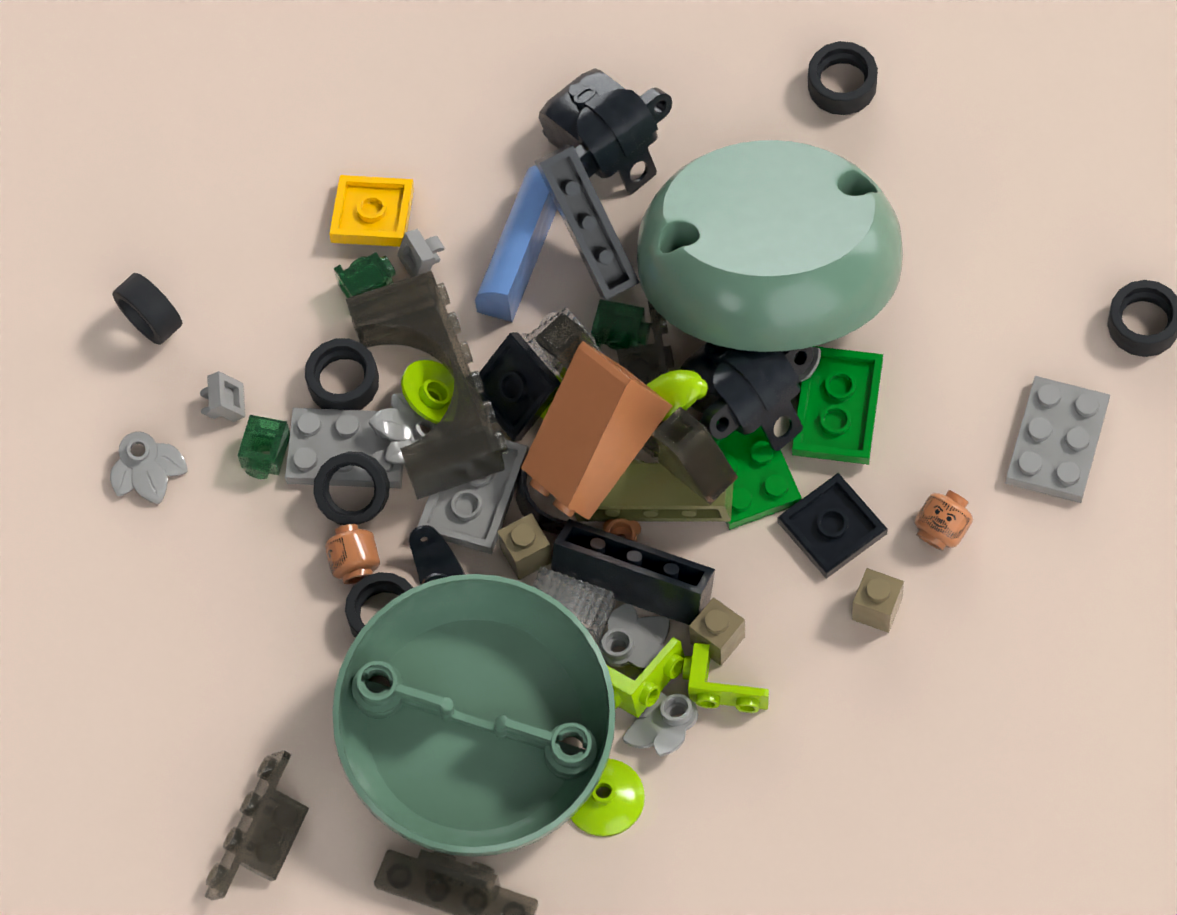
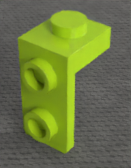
[607,637,685,718]
[683,643,769,713]

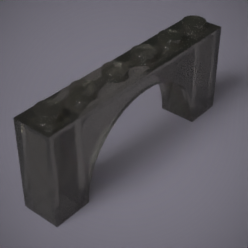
[345,270,508,500]
[535,312,738,505]

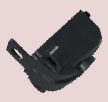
[538,68,672,194]
[679,342,813,451]

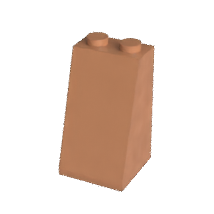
[521,341,672,520]

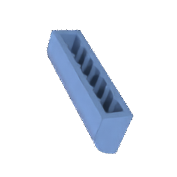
[475,165,557,322]

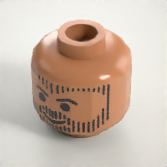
[914,490,973,551]
[325,524,380,585]

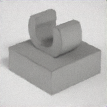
[397,229,445,283]
[200,371,245,422]

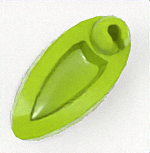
[647,370,708,421]

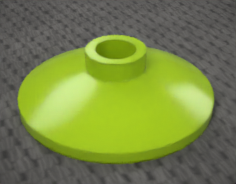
[401,360,471,426]
[570,759,645,837]

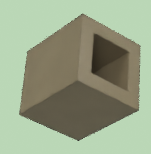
[497,513,552,580]
[852,568,904,633]
[689,597,745,666]

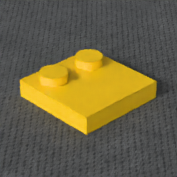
[329,175,414,247]

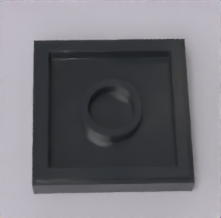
[468,332,561,441]
[777,473,888,579]

